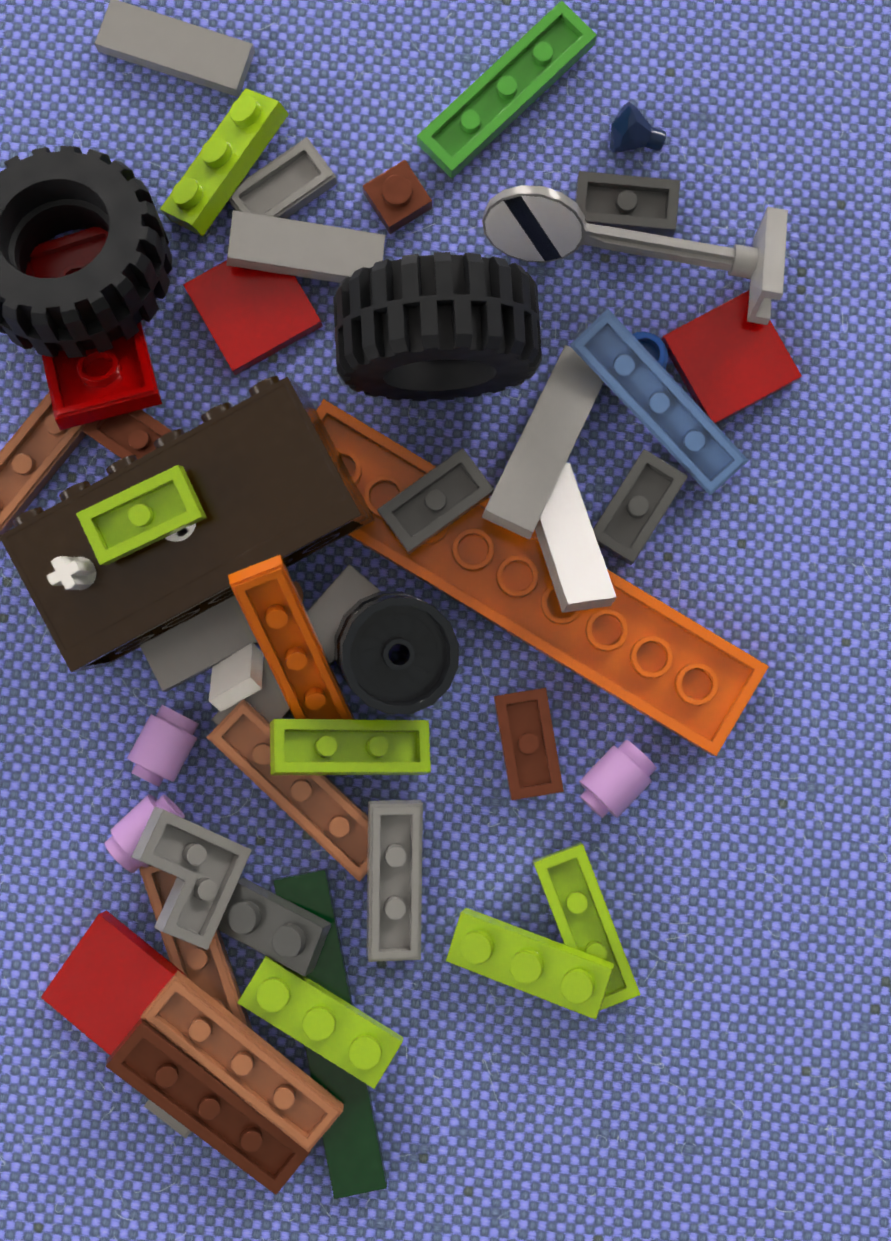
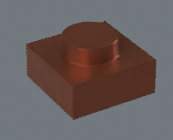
[362,160,432,234]

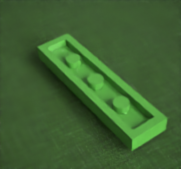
[417,0,597,179]

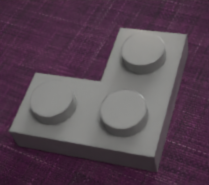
[131,807,252,950]

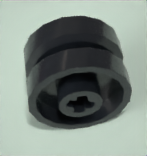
[334,591,459,714]

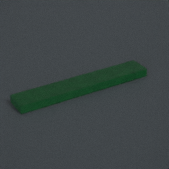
[273,868,388,1199]

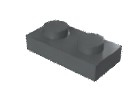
[575,171,680,237]
[377,448,494,554]
[593,449,688,565]
[217,877,332,976]

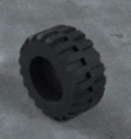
[0,146,172,358]
[333,252,542,401]

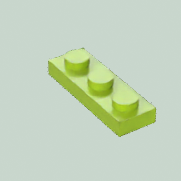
[160,88,289,237]
[270,719,431,775]
[532,842,641,1011]
[446,907,615,1020]
[237,956,403,1089]

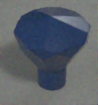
[610,102,666,153]

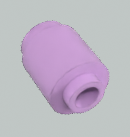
[127,705,199,787]
[579,740,657,818]
[104,794,185,873]

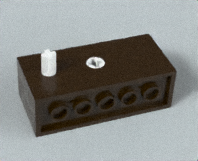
[0,376,374,672]

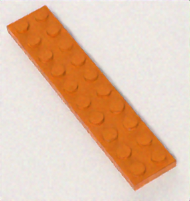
[316,399,769,756]

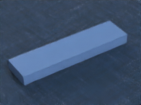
[570,308,749,495]

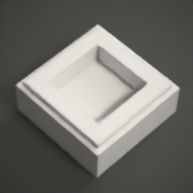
[209,642,264,712]

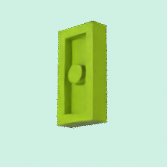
[76,465,207,566]

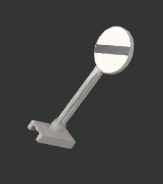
[482,185,788,325]

